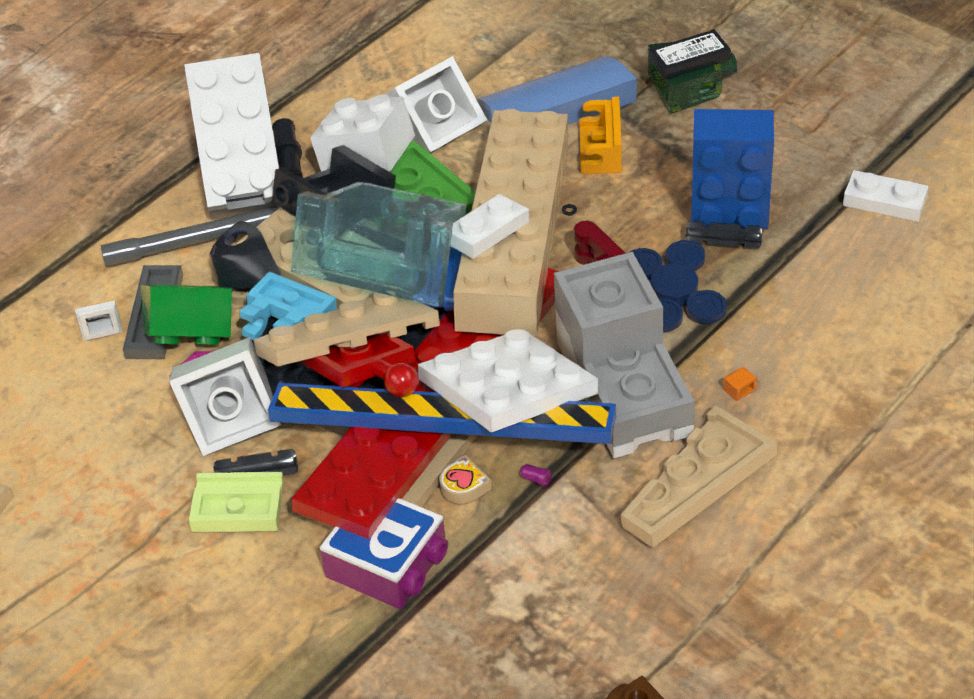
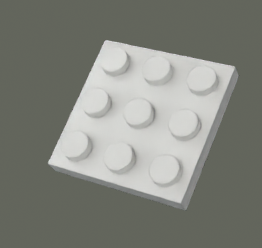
[418,329,598,433]

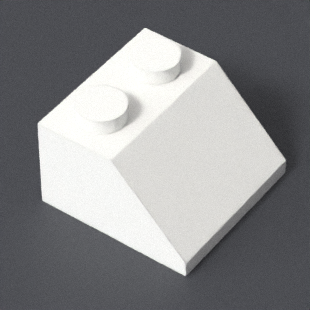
[384,56,487,153]
[169,337,281,456]

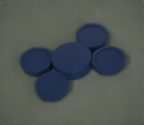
[628,240,727,332]

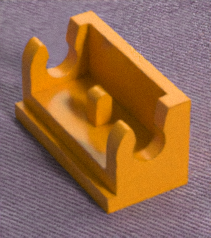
[579,96,622,174]

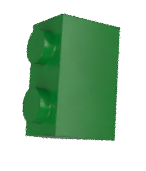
[141,284,232,344]

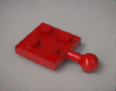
[301,333,419,397]

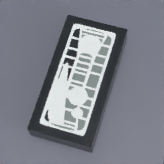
[649,29,731,80]

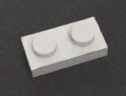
[843,170,929,222]
[443,194,529,259]

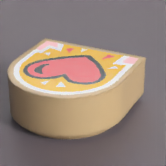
[439,455,492,504]

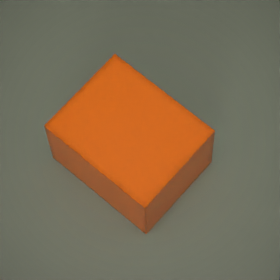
[723,366,757,401]

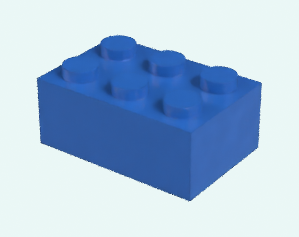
[691,109,774,229]

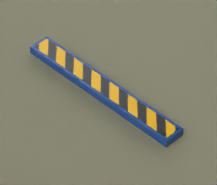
[268,383,616,444]

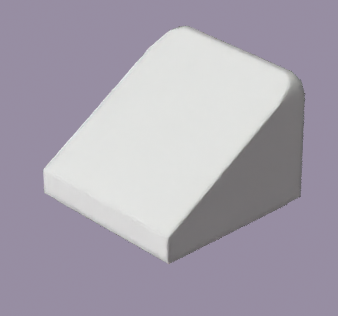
[75,301,123,341]

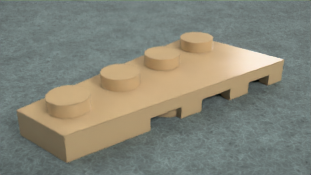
[254,289,440,366]
[621,405,778,548]

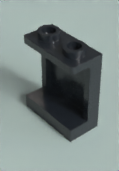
[272,145,396,235]

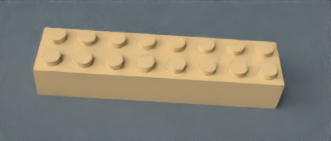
[453,109,568,336]

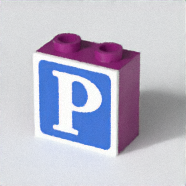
[320,498,448,610]

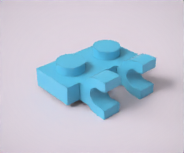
[239,271,337,340]

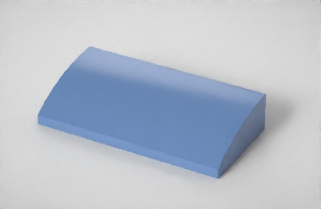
[476,56,637,125]

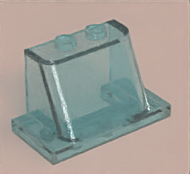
[291,181,466,306]

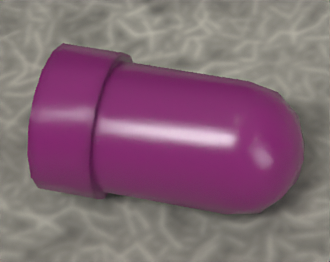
[520,464,552,487]

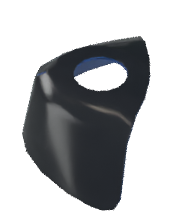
[209,220,281,289]

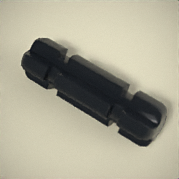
[685,221,763,249]
[213,449,298,476]

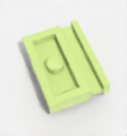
[189,472,284,532]

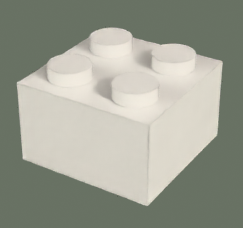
[310,95,415,171]

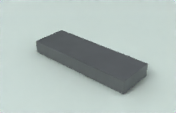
[123,265,183,359]

